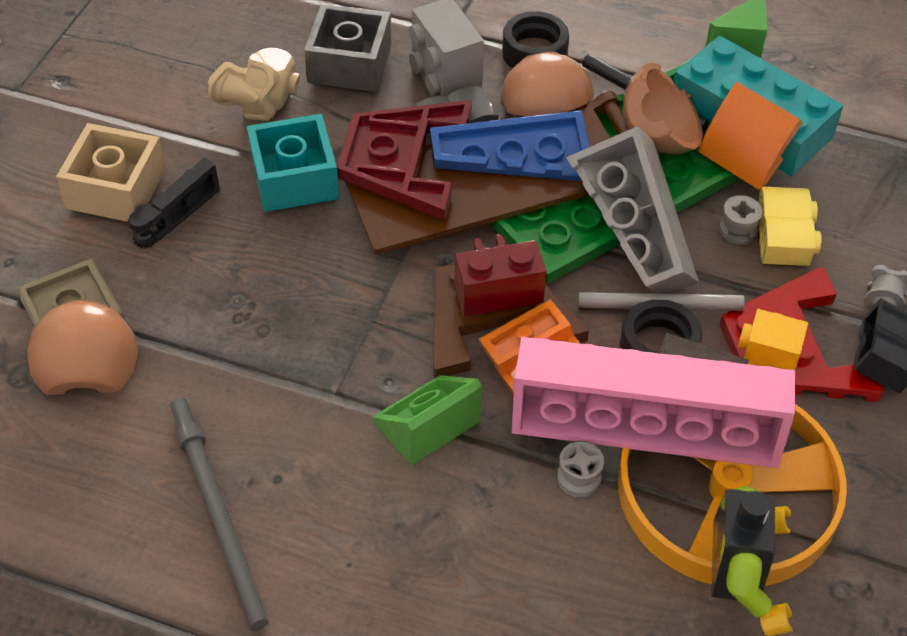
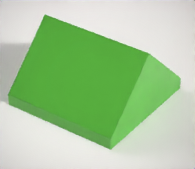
[705,0,767,58]
[372,375,482,466]

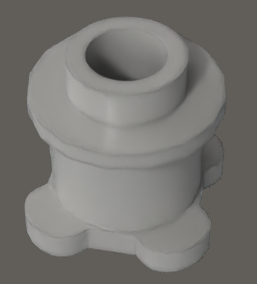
[864,265,907,311]

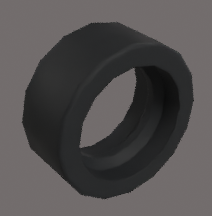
[502,11,569,68]
[620,299,702,358]

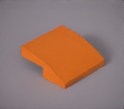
[698,81,803,191]
[479,299,581,397]

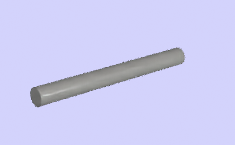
[579,292,744,311]

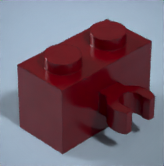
[454,234,547,317]

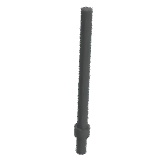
[170,398,269,630]

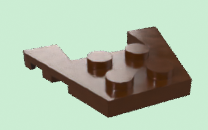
[433,263,589,378]

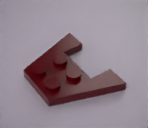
[337,100,472,220]

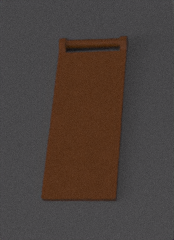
[345,91,628,254]

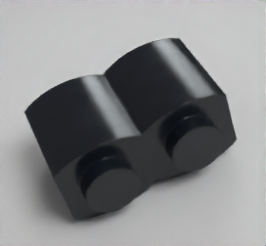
[854,298,907,393]

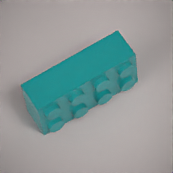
[674,35,844,177]

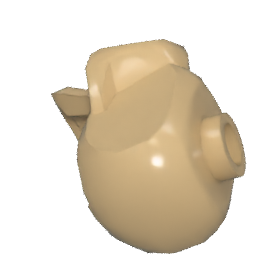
[207,48,300,122]

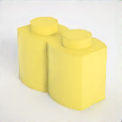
[758,186,821,266]

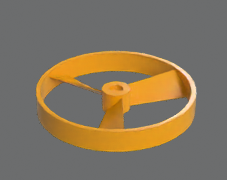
[618,404,847,586]

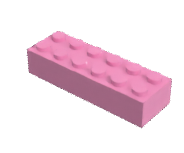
[512,337,795,468]

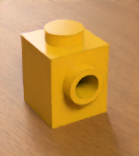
[738,309,808,370]

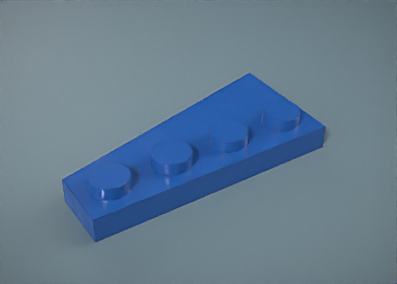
[430,110,589,181]

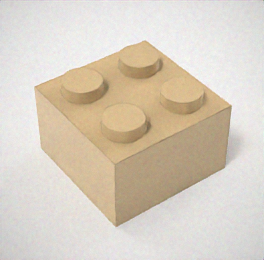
[56,123,166,222]

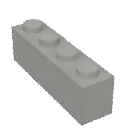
[566,126,699,294]

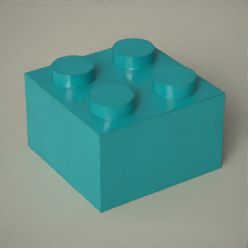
[246,114,339,212]

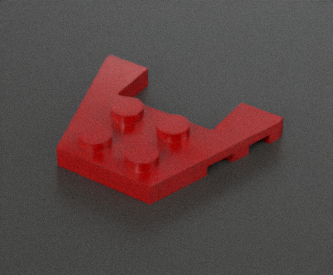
[720,267,884,402]

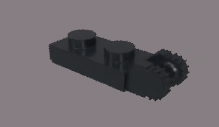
[128,157,220,249]

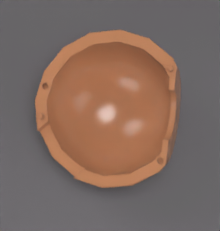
[501,51,594,117]
[623,62,703,155]
[27,300,139,395]

